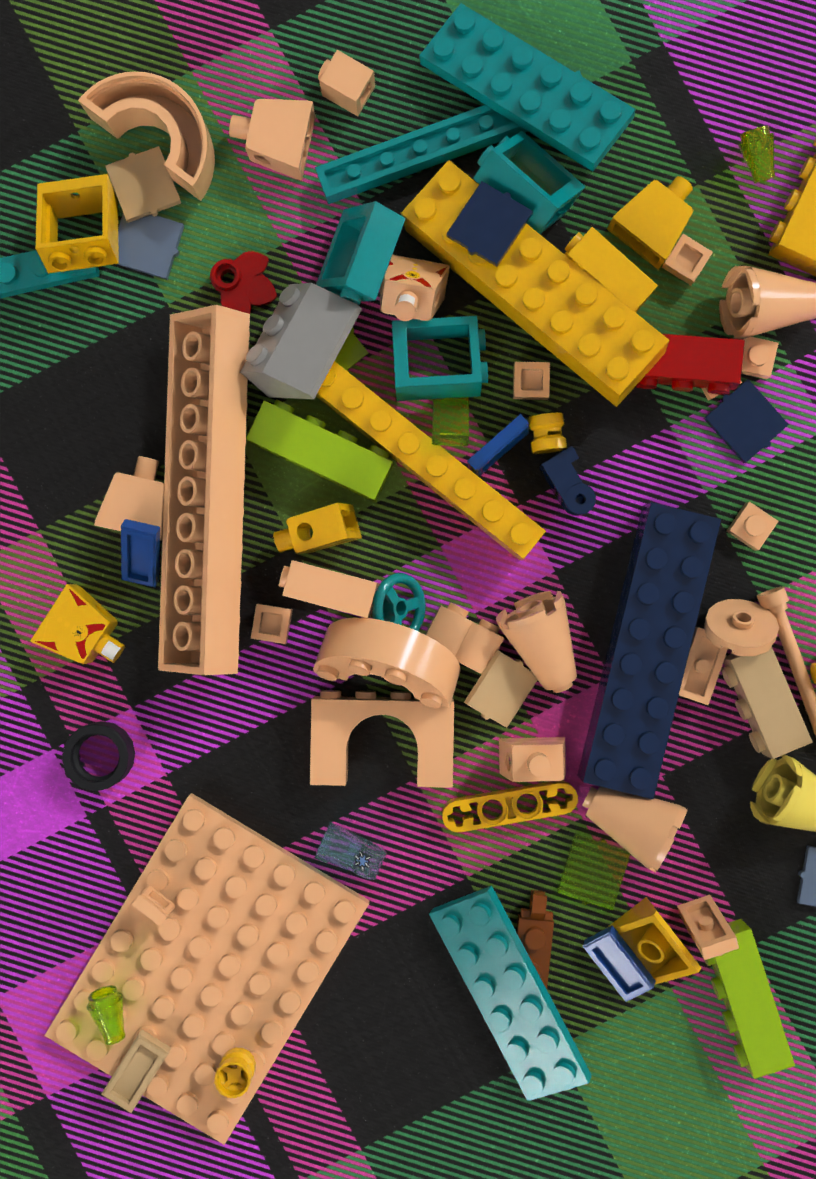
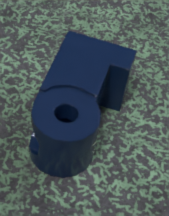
[538,446,596,516]

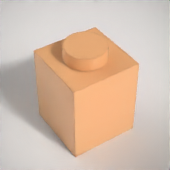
[318,50,375,116]

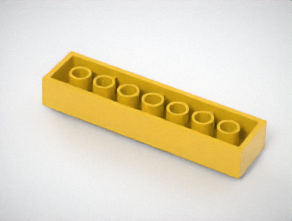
[401,160,669,407]

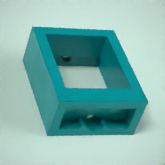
[473,131,585,234]
[316,201,406,305]
[392,316,488,401]

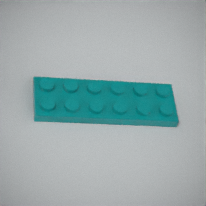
[419,3,636,172]
[429,886,592,1101]

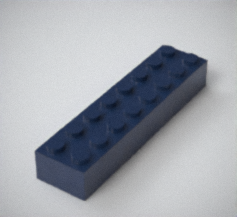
[577,502,721,799]

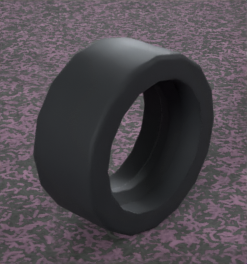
[62,721,135,791]

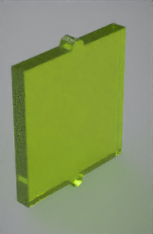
[557,833,630,910]

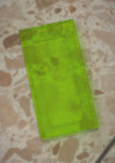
[432,397,469,446]

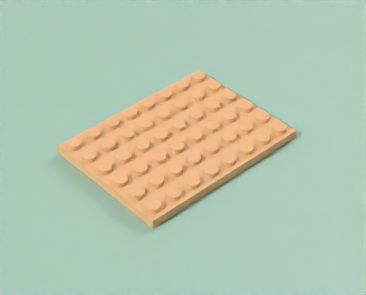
[44,793,370,1145]

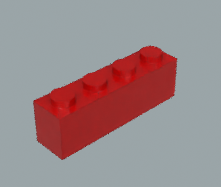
[636,334,745,395]

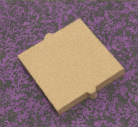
[105,146,181,223]
[464,650,538,728]

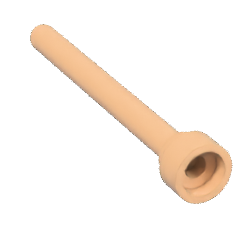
[757,586,816,736]

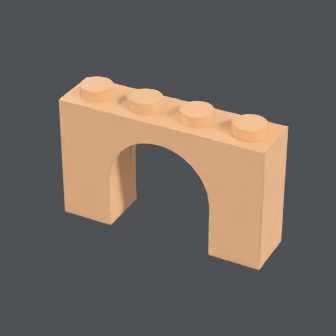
[310,690,454,788]

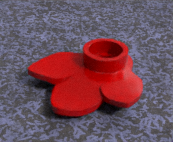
[210,251,277,314]

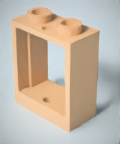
[279,560,379,618]

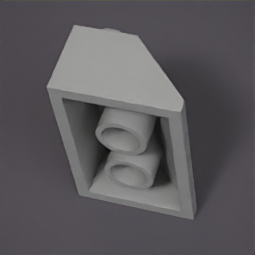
[240,283,362,399]

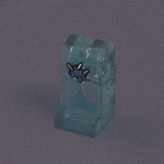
[314,822,387,880]

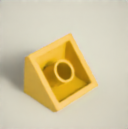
[607,897,701,985]

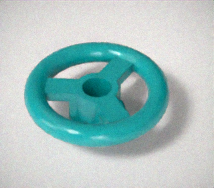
[372,573,426,631]

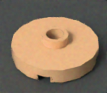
[704,599,779,656]

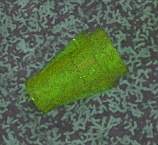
[738,125,776,184]
[87,986,126,1045]

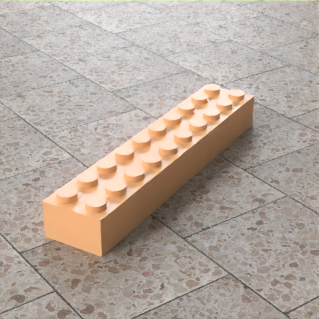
[158,305,250,675]

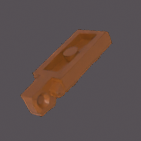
[516,890,554,989]

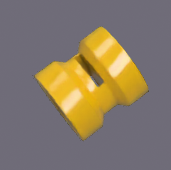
[528,412,567,454]
[214,1047,256,1098]

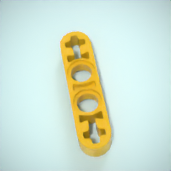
[442,780,578,832]

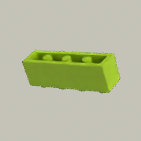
[246,400,394,503]
[705,919,795,1079]

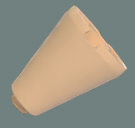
[719,265,816,339]
[496,591,577,693]
[582,787,687,873]

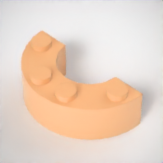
[78,71,215,201]
[313,618,461,708]

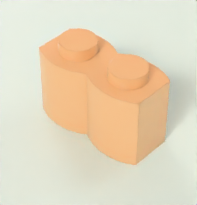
[425,602,504,674]

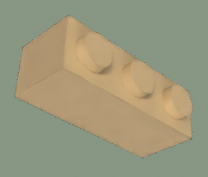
[721,648,813,759]

